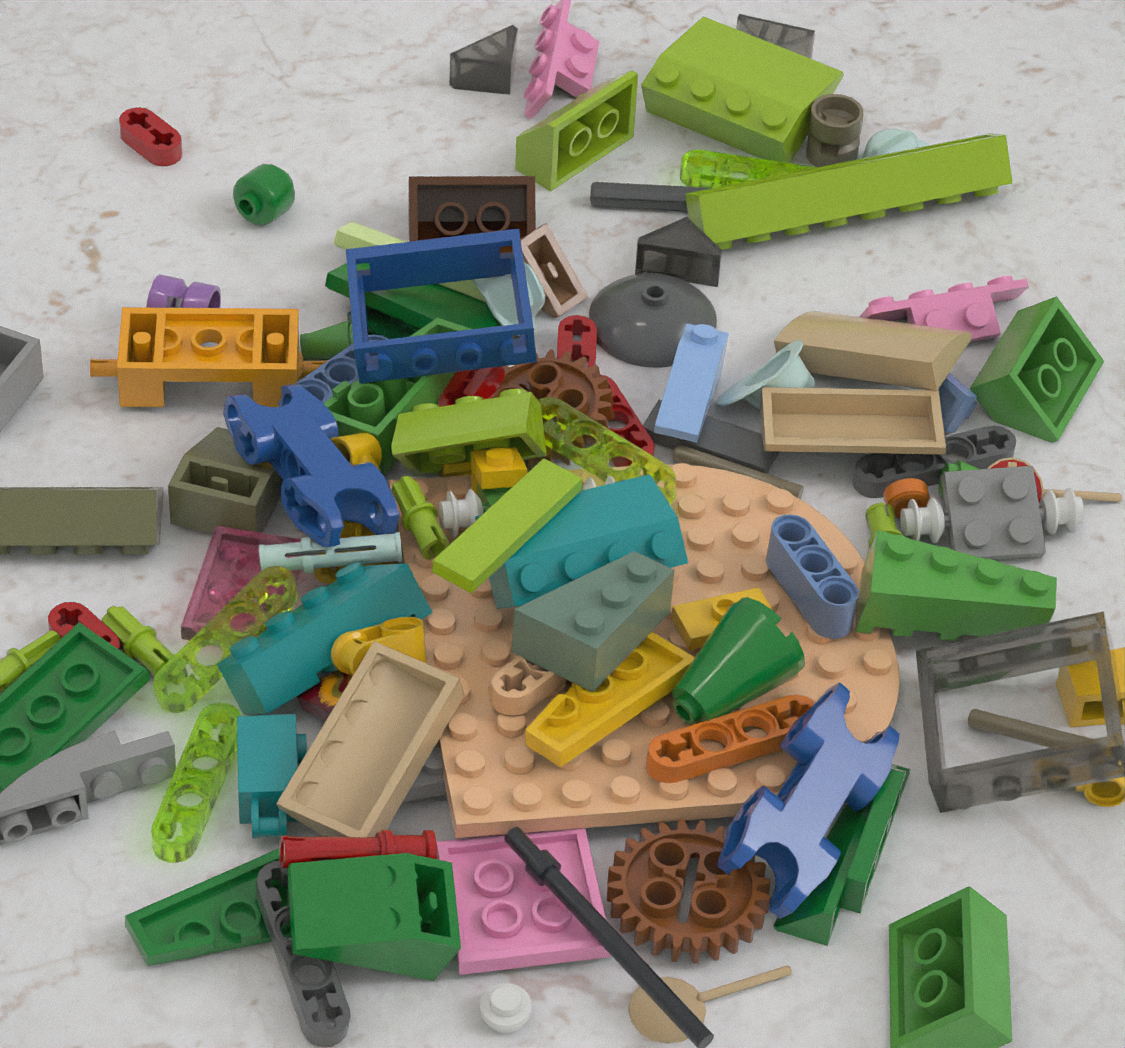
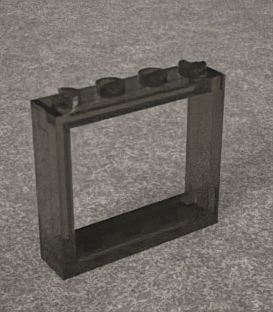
[916,611,1125,813]

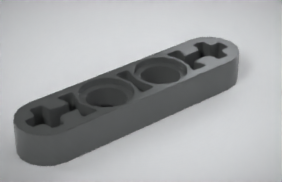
[853,426,1016,498]
[255,861,351,1047]

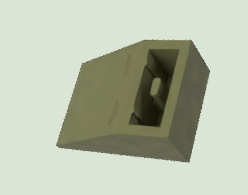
[168,427,284,544]

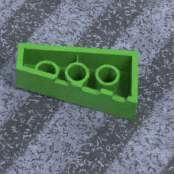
[324,318,471,476]
[855,530,1057,648]

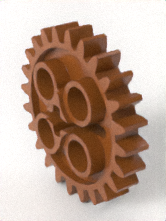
[491,349,614,470]
[606,819,771,964]

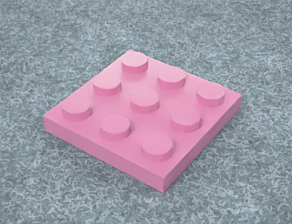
[436,828,611,975]

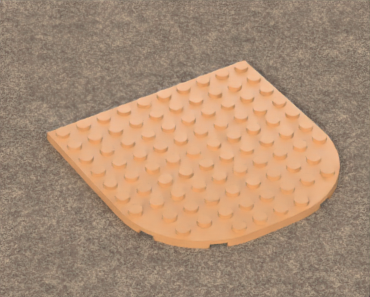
[388,463,900,838]

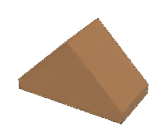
[512,223,588,318]

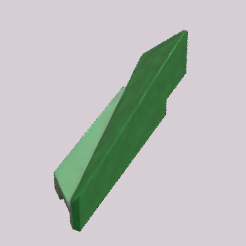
[773,764,910,946]

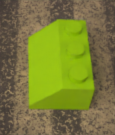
[515,70,638,192]
[391,389,547,477]

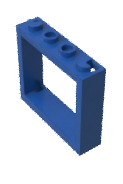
[346,229,537,383]

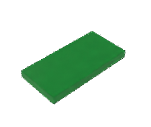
[325,263,502,329]
[0,622,150,793]

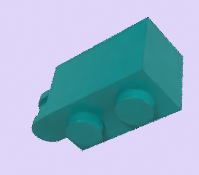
[237,714,307,839]

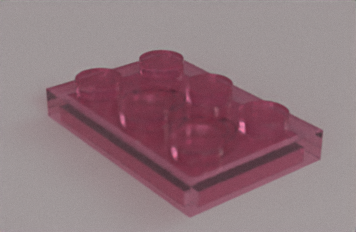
[181,526,303,647]

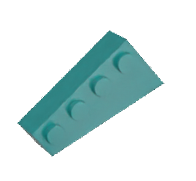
[217,562,433,714]

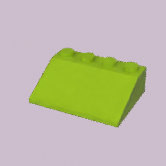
[641,16,844,169]

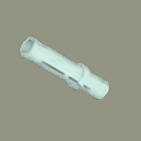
[259,532,403,575]

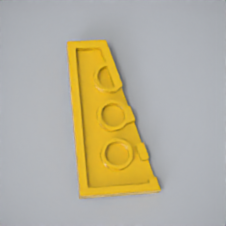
[525,632,695,768]

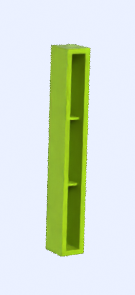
[685,133,1013,251]

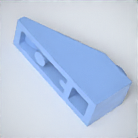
[654,324,729,443]

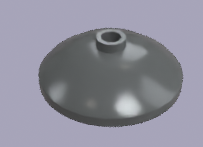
[589,273,717,368]

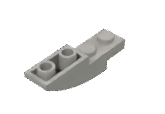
[0,730,177,845]

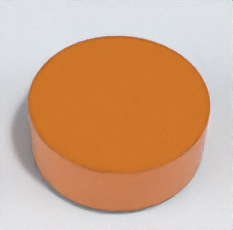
[883,478,930,518]

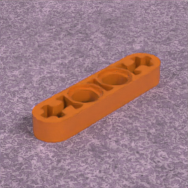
[645,694,815,783]

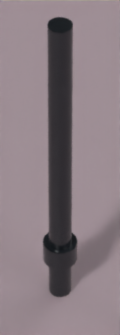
[504,827,714,1048]

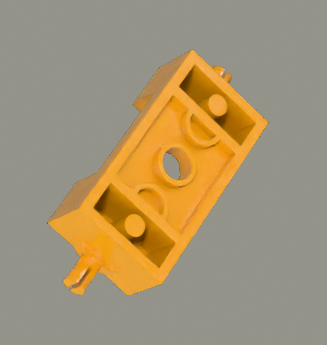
[90,307,328,407]

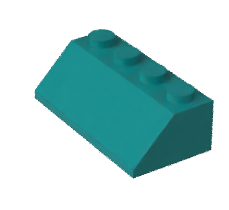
[475,474,688,609]

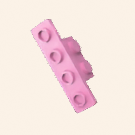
[524,0,599,119]
[859,276,1029,343]

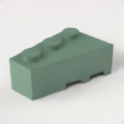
[511,551,675,692]

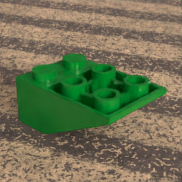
[287,853,461,981]

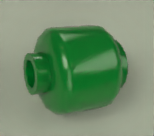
[233,164,295,225]

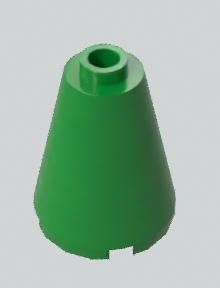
[672,597,805,725]

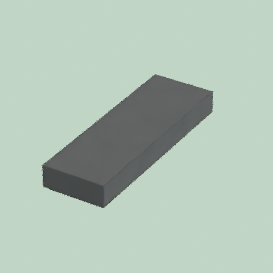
[643,400,779,474]

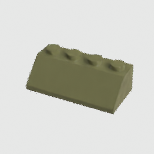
[0,487,163,555]

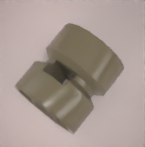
[806,94,863,167]

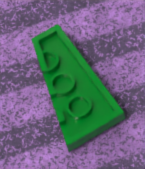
[125,836,307,966]

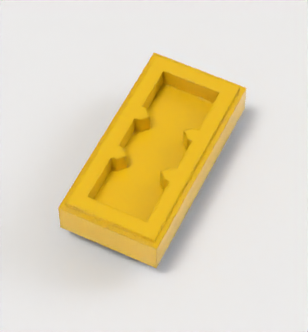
[671,587,777,650]

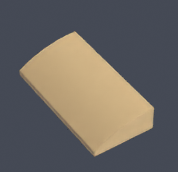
[774,311,972,391]
[760,387,946,454]
[276,641,464,837]

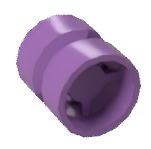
[146,274,221,308]

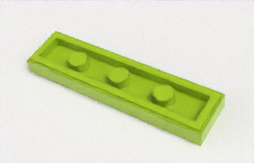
[432,459,583,594]

